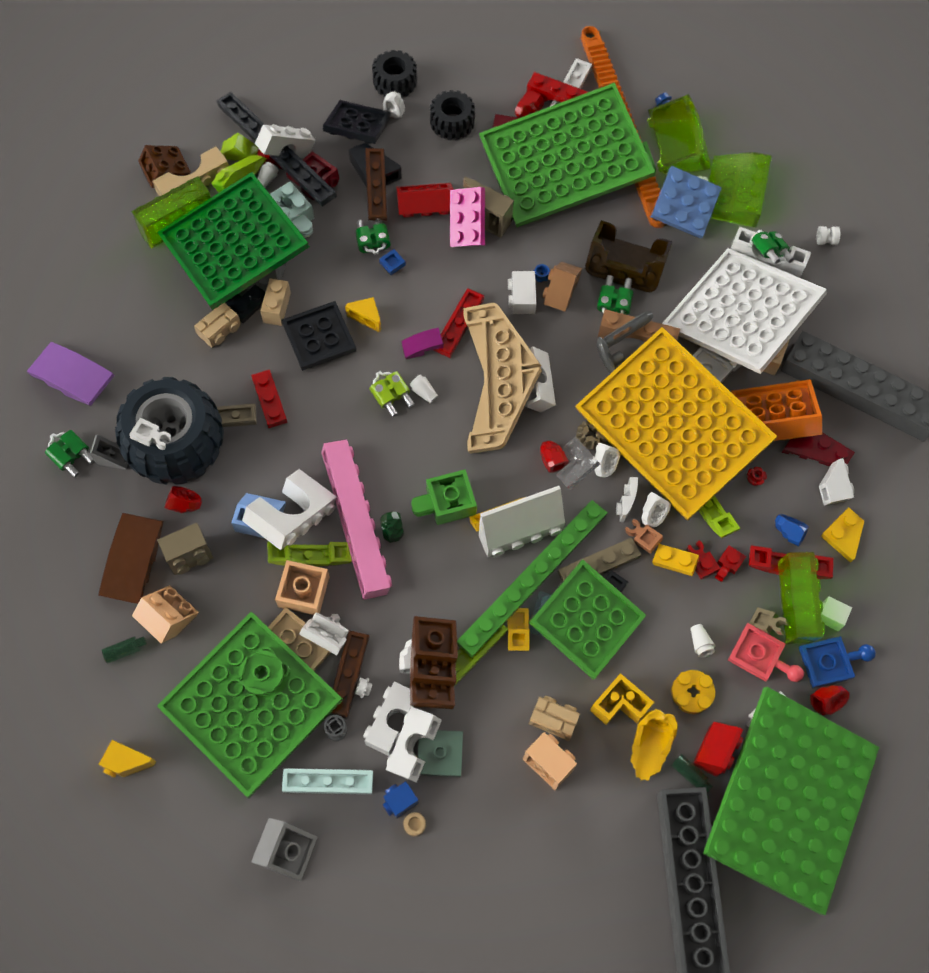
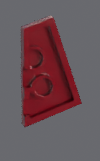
[782,432,855,466]

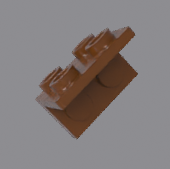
[138,145,191,188]

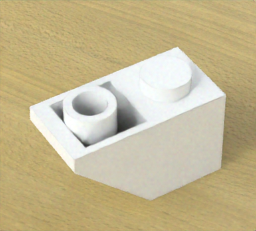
[819,458,854,506]

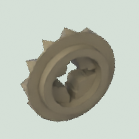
[576,421,607,450]

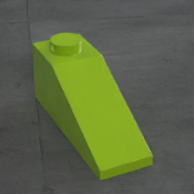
[211,154,266,192]

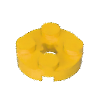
[671,670,715,714]

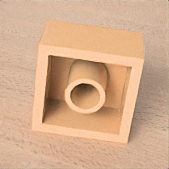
[275,560,330,615]
[523,732,577,790]

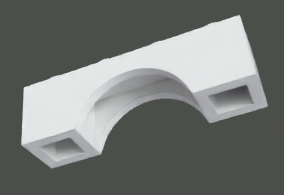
[731,226,811,278]

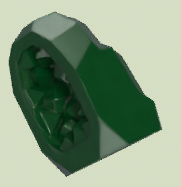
[380,511,404,543]

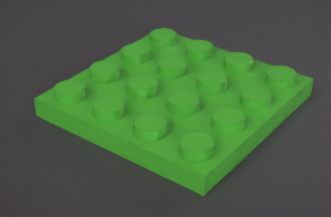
[528,559,646,679]

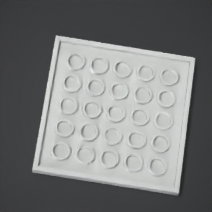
[662,248,827,374]

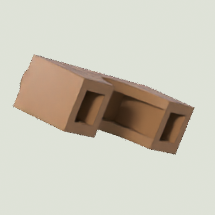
[598,309,680,342]

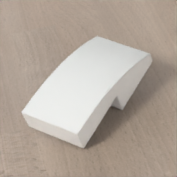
[616,477,638,522]

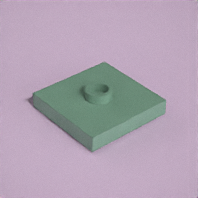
[418,730,463,777]

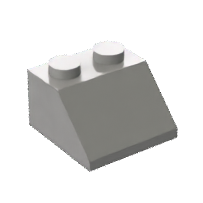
[251,818,318,881]

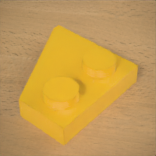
[821,507,864,563]

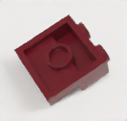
[286,151,340,201]

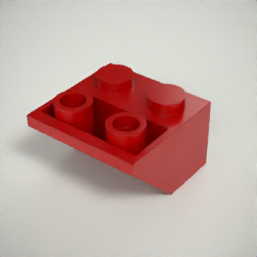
[692,722,743,777]

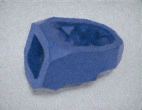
[775,514,809,546]

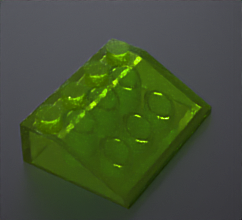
[709,152,772,228]

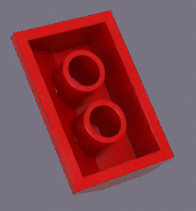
[396,183,453,217]

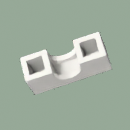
[255,124,316,158]
[524,347,556,412]
[363,682,414,756]
[386,707,441,783]

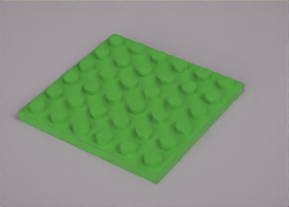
[157,611,343,798]

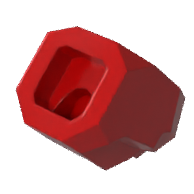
[515,90,544,117]
[540,441,569,473]
[164,486,202,513]
[810,685,850,716]

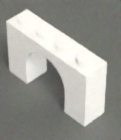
[242,469,337,550]

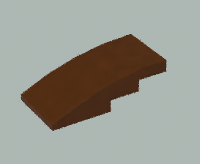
[98,513,164,604]
[410,616,458,710]

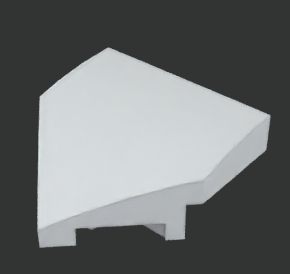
[299,612,349,655]

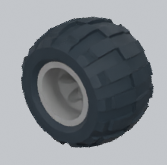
[115,377,224,485]

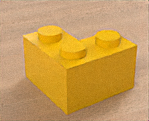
[590,673,654,725]

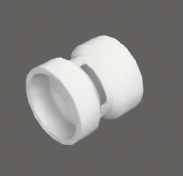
[816,226,840,245]

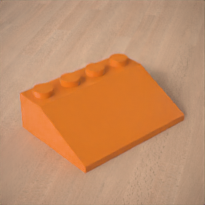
[731,379,822,441]

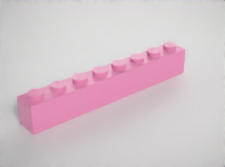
[321,440,392,600]

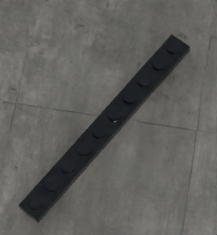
[216,92,337,207]

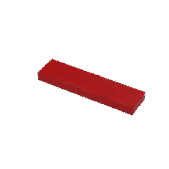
[433,288,485,358]

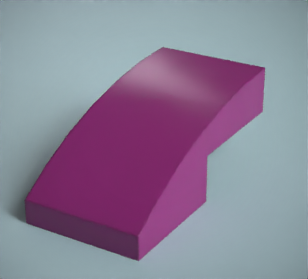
[401,327,443,359]

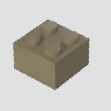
[157,523,213,575]

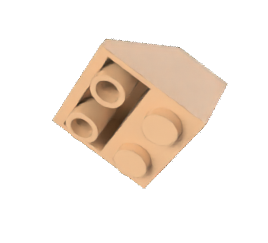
[132,586,199,644]

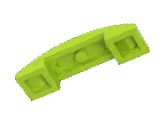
[699,496,740,538]
[267,541,352,567]

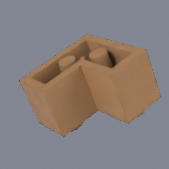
[542,261,583,311]

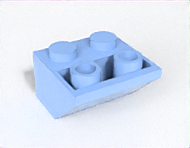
[231,493,286,538]

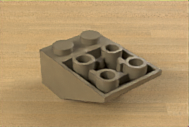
[463,177,514,238]

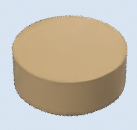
[403,812,426,837]

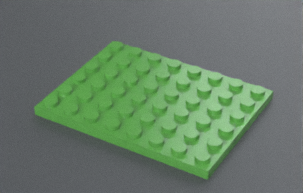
[479,83,655,228]
[703,687,879,915]

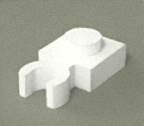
[130,418,171,450]

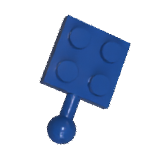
[799,636,876,688]

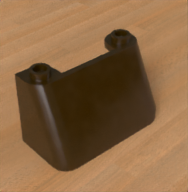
[585,220,673,292]

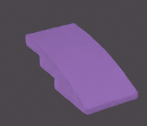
[27,342,115,406]

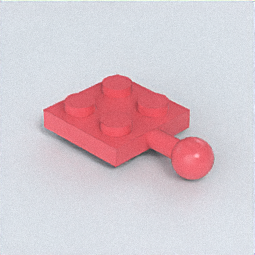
[728,623,804,682]

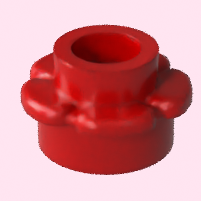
[747,467,767,486]

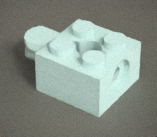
[270,181,314,238]

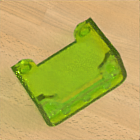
[647,94,711,174]

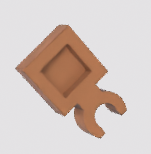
[625,519,663,554]

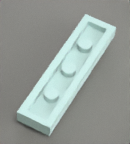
[282,768,373,794]

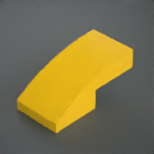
[507,608,529,651]

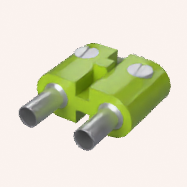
[369,371,414,417]

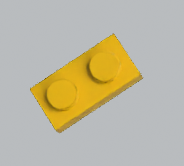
[652,544,699,577]

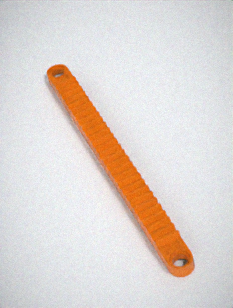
[581,26,666,228]

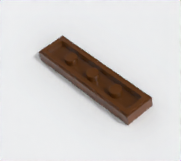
[365,148,387,221]
[329,630,369,719]

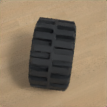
[372,50,417,98]
[430,90,475,140]

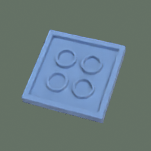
[651,166,722,239]

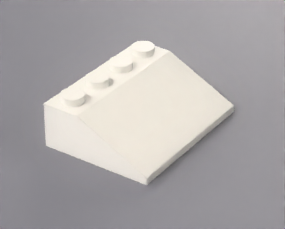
[478,486,565,557]

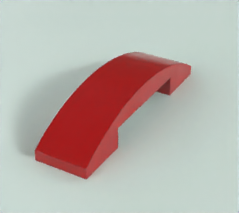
[749,545,834,579]

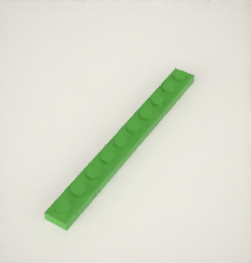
[457,500,608,658]

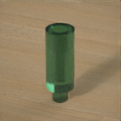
[102,636,147,664]
[671,754,713,793]

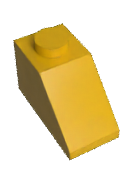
[99,740,156,778]

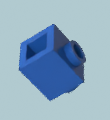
[382,781,419,819]

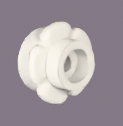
[355,677,372,698]

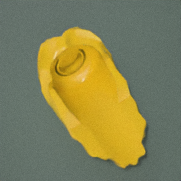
[631,709,678,781]

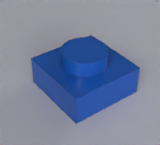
[379,249,406,275]

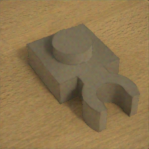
[749,607,790,635]

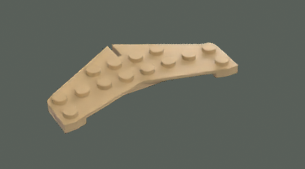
[463,303,542,454]

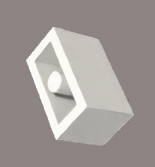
[508,271,536,314]

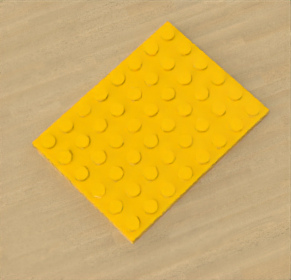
[575,327,777,521]

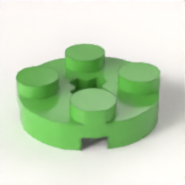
[239,650,284,696]

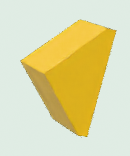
[345,297,381,332]

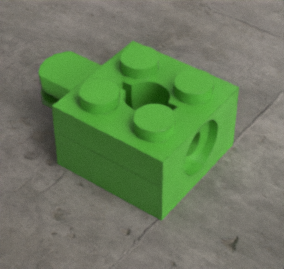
[411,469,477,525]

